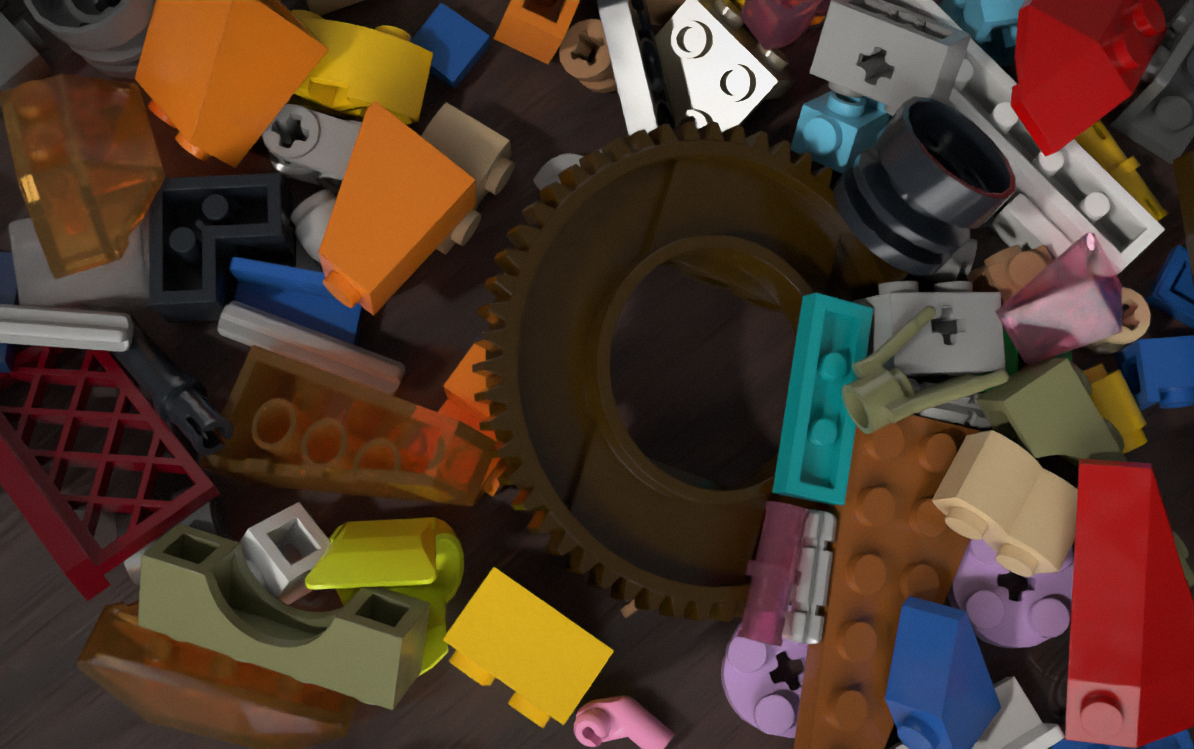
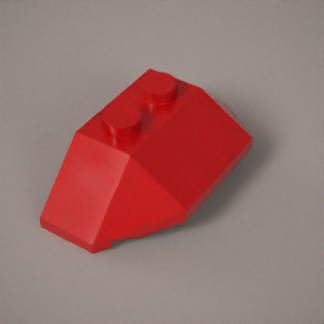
[1010,0,1168,157]

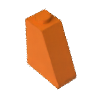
[318,101,476,316]

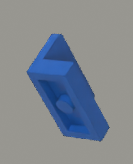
[229,257,365,346]

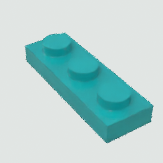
[772,293,873,505]

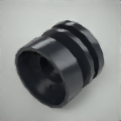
[833,96,1016,275]

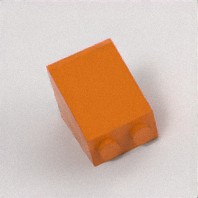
[135,0,329,168]

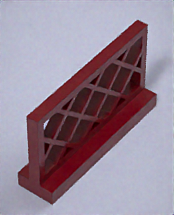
[0,345,219,602]

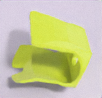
[305,517,464,677]

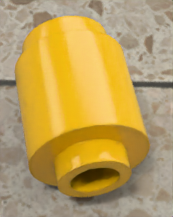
[1083,363,1148,454]

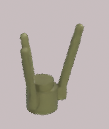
[842,306,1009,434]

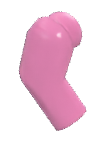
[573,695,675,749]

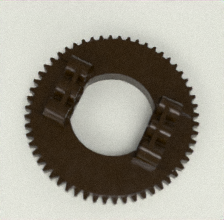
[472,121,928,622]

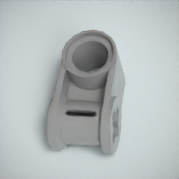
[262,104,362,195]

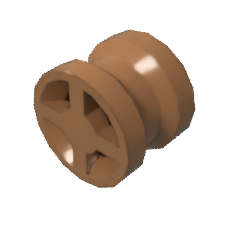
[559,19,618,93]

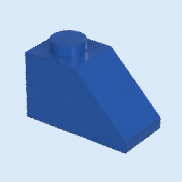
[885,596,1001,749]

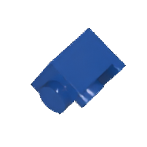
[1115,335,1194,411]

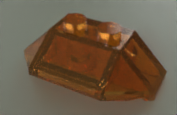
[0,74,166,280]
[77,600,359,749]

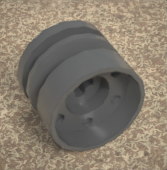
[24,0,155,79]

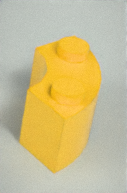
[285,10,433,124]

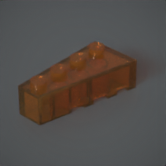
[199,345,497,506]

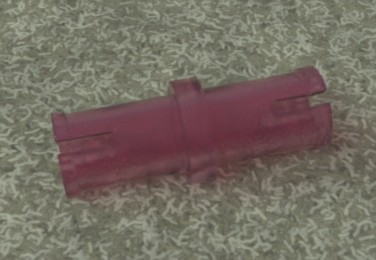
[737,501,810,647]

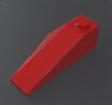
[1065,459,1194,748]

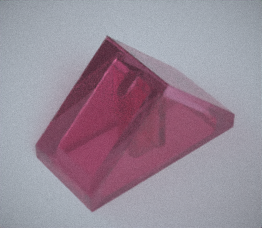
[995,233,1122,364]

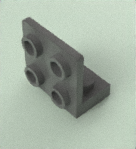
[1110,0,1194,164]

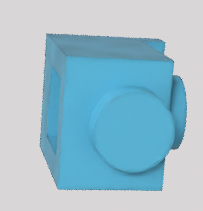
[790,90,890,174]

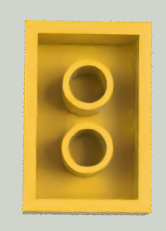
[443,567,614,728]

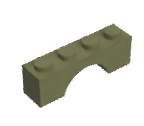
[975,358,1194,586]
[138,524,430,710]

